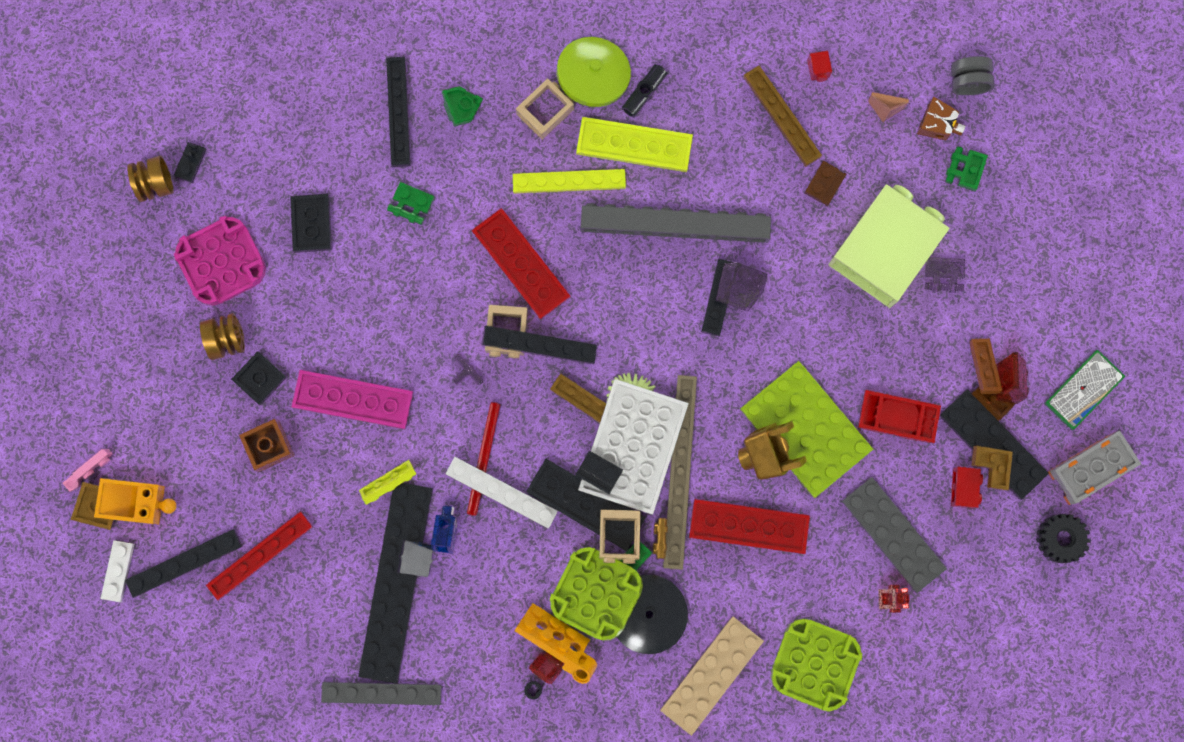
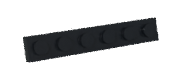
[386,57,411,167]
[482,325,597,364]
[125,529,242,598]

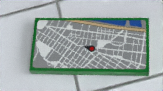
[1044,350,1126,430]

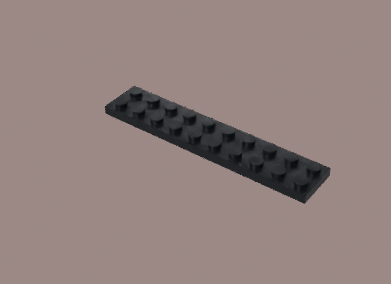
[358,483,433,683]

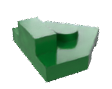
[441,86,483,127]

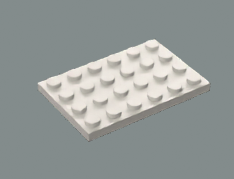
[578,379,688,515]

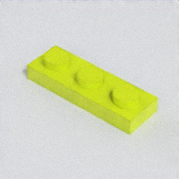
[359,460,416,505]

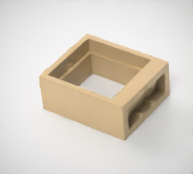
[516,78,574,140]
[485,305,528,358]
[599,510,640,564]

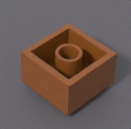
[239,419,295,472]

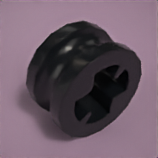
[524,681,542,700]

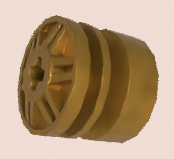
[127,155,174,202]
[200,313,245,360]

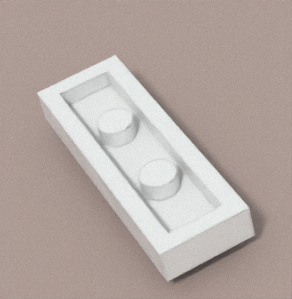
[101,540,135,602]

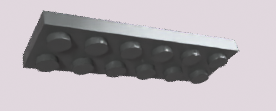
[841,477,947,593]

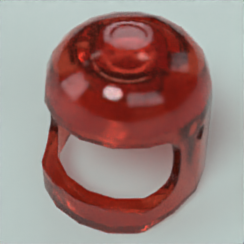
[528,650,565,684]

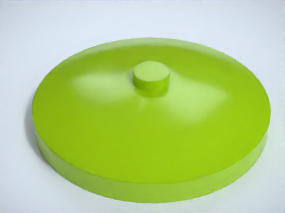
[556,37,631,107]

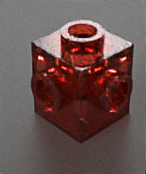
[878,585,910,613]

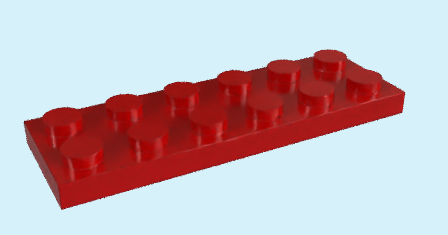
[472,208,571,320]
[689,499,810,554]

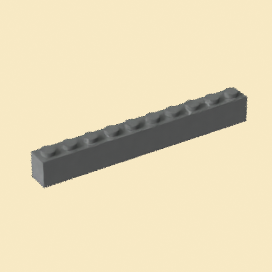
[580,203,771,243]

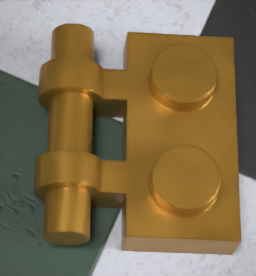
[653,518,668,559]

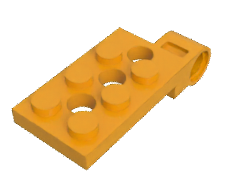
[514,603,597,684]

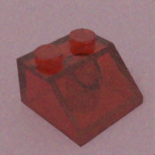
[996,352,1029,404]

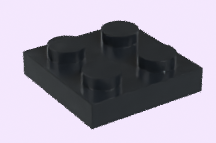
[231,351,287,406]

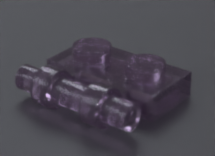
[925,257,965,293]

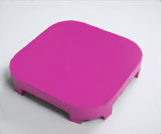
[174,216,266,306]

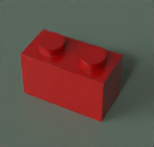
[951,467,983,509]

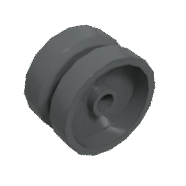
[951,56,995,95]

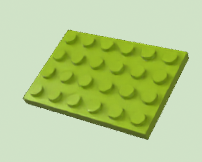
[740,361,874,498]

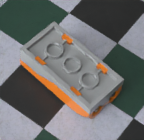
[1048,431,1141,505]

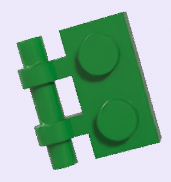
[945,147,988,192]
[387,182,435,225]

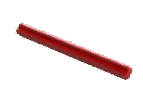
[467,402,500,516]

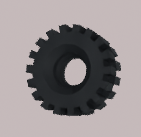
[1036,514,1091,563]

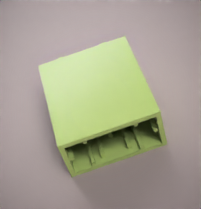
[828,184,950,308]

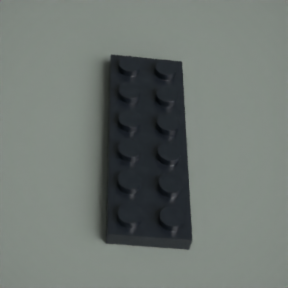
[940,389,1049,500]
[526,459,646,551]

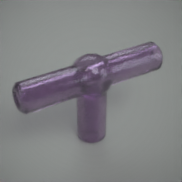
[453,354,483,385]

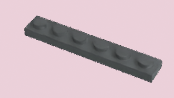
[321,682,442,705]

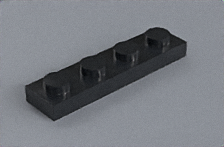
[701,258,737,337]

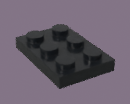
[290,193,332,253]

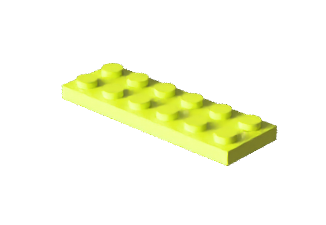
[576,117,693,172]

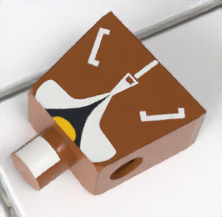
[917,97,965,141]

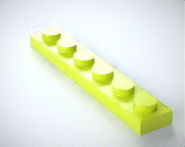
[513,169,626,194]

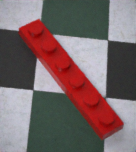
[206,511,313,601]

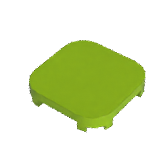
[549,547,643,641]
[770,619,863,712]

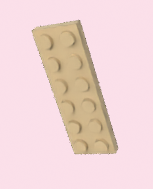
[660,616,764,736]

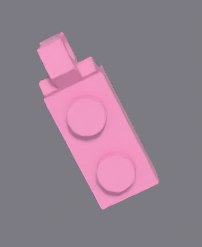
[63,449,112,492]

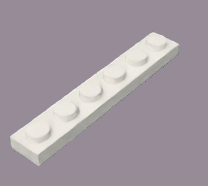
[446,457,558,529]

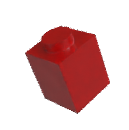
[807,51,832,82]

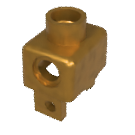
[738,421,807,480]

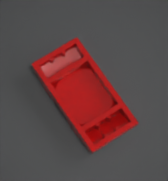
[858,390,941,444]

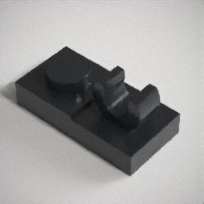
[174,142,207,183]

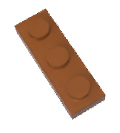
[969,338,1002,394]

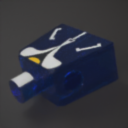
[431,506,457,554]

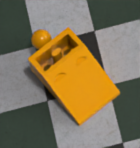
[94,478,177,525]

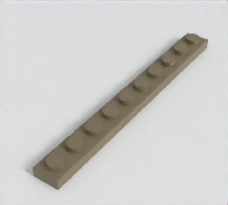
[663,375,697,570]

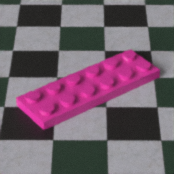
[291,370,413,430]

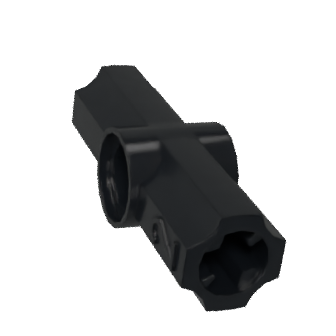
[622,64,668,118]

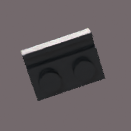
[575,451,623,495]

